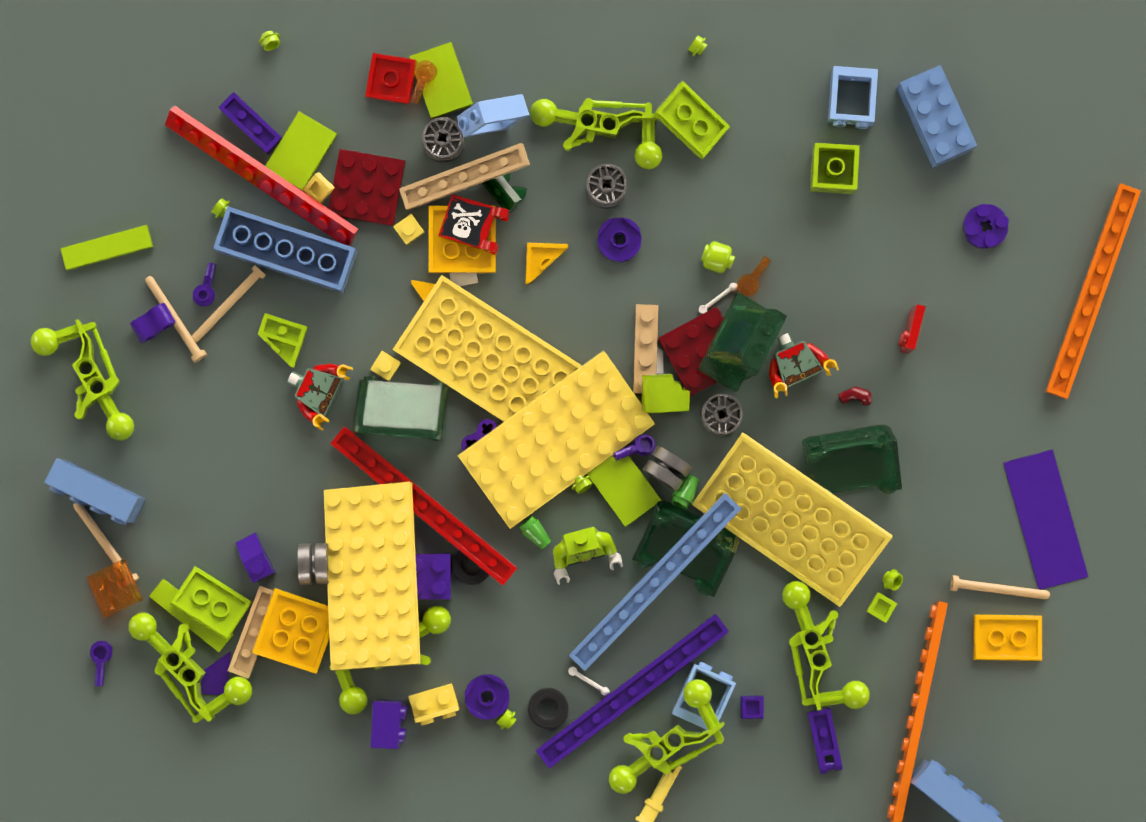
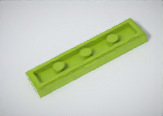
[60,225,154,271]
[149,579,234,652]

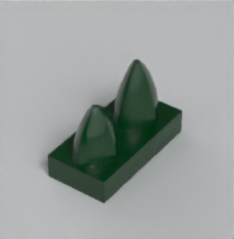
[482,173,527,213]

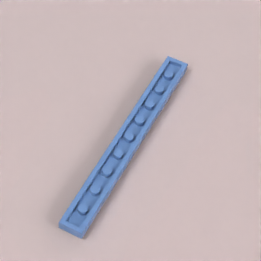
[569,493,742,671]

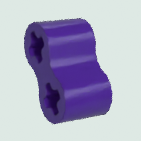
[130,303,176,343]
[461,419,497,451]

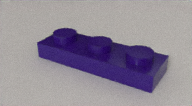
[218,92,282,154]

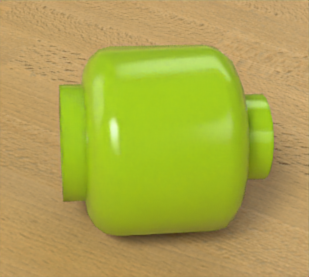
[700,241,735,273]

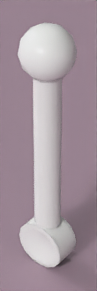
[699,283,738,314]
[568,667,610,696]

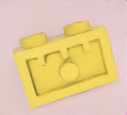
[409,683,460,726]

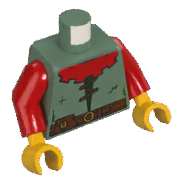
[768,333,839,398]
[287,363,353,431]

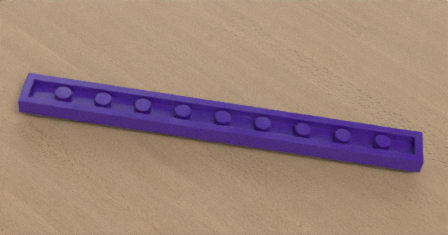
[535,614,729,768]

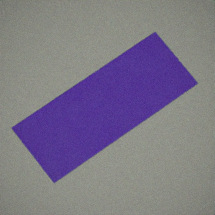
[1003,449,1088,590]

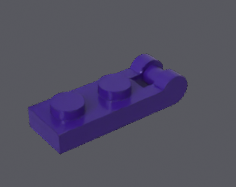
[807,708,843,775]

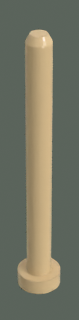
[192,265,266,342]
[145,276,207,363]
[73,503,139,587]
[950,575,1050,599]

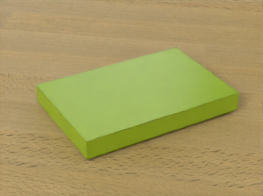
[409,42,473,120]
[653,81,730,159]
[266,111,337,191]
[587,448,661,527]
[170,566,252,640]

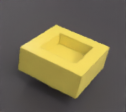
[303,173,335,204]
[393,214,425,245]
[370,351,401,382]

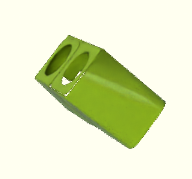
[642,374,690,413]

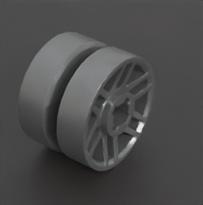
[422,117,464,162]
[586,164,627,208]
[700,393,743,436]
[643,446,692,491]
[298,543,329,585]

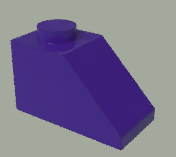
[236,532,276,583]

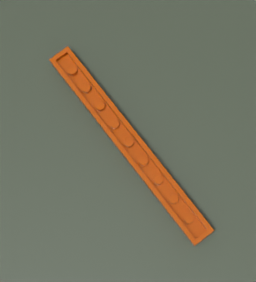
[1045,183,1141,400]
[887,601,948,822]

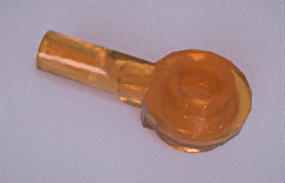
[410,60,437,104]
[737,256,771,296]

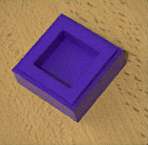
[740,696,764,719]

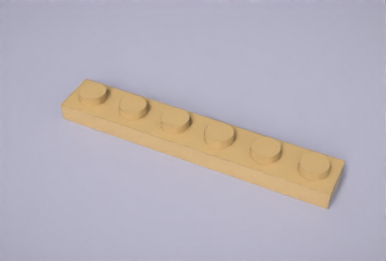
[399,143,530,210]

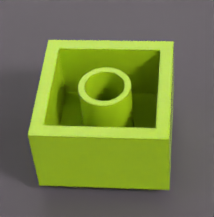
[810,143,860,194]

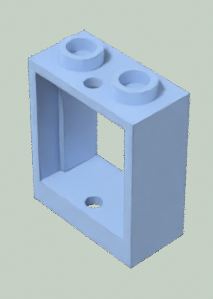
[828,66,878,129]
[457,94,529,138]
[671,662,736,730]

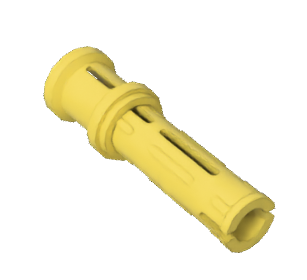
[635,761,683,822]

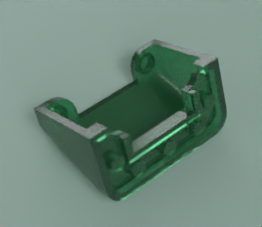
[352,376,449,442]
[802,425,902,495]
[632,501,740,597]

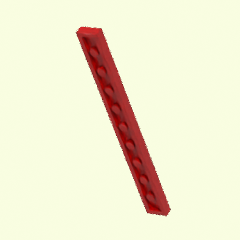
[165,106,359,246]
[330,426,518,586]

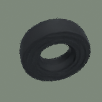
[452,550,489,585]
[528,688,568,729]

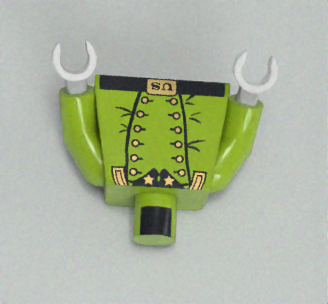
[553,527,623,585]

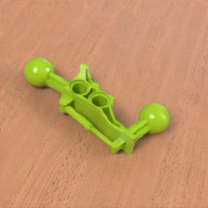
[530,98,663,170]
[30,319,134,441]
[782,581,870,710]
[329,606,451,715]
[128,612,252,723]
[608,679,725,794]

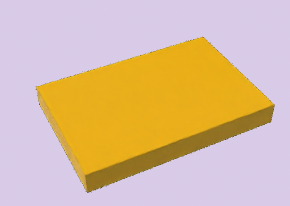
[973,615,1042,661]

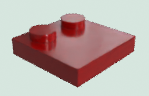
[365,53,417,105]
[898,304,926,354]

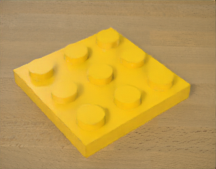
[429,206,496,273]
[252,588,329,674]

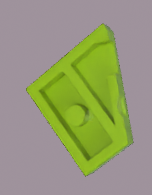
[258,313,308,368]

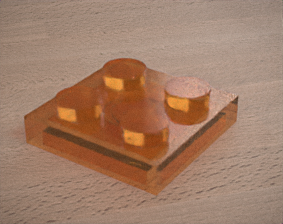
[86,559,143,618]

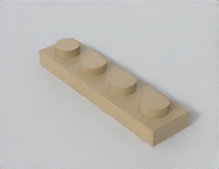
[633,304,658,394]
[228,586,273,679]

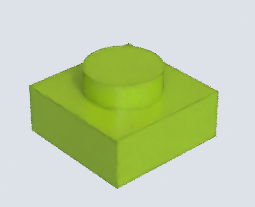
[866,592,898,623]

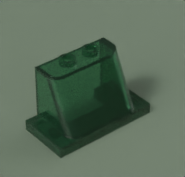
[697,292,787,392]

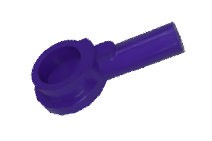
[192,262,217,307]
[613,434,656,461]
[90,640,113,686]

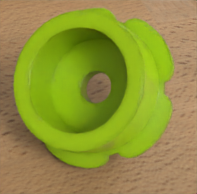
[259,31,280,51]
[688,35,707,56]
[211,198,230,219]
[572,475,593,494]
[883,569,903,591]
[496,709,516,730]

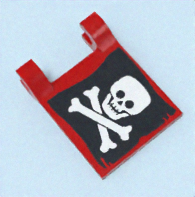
[438,194,510,255]

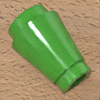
[671,474,699,509]
[519,516,551,549]

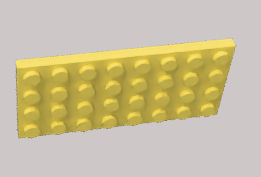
[393,275,582,422]
[457,351,655,529]
[692,432,892,607]
[324,482,421,671]

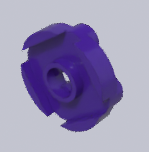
[963,204,1009,249]
[597,217,642,263]
[465,674,510,720]

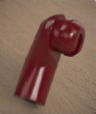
[838,386,872,406]

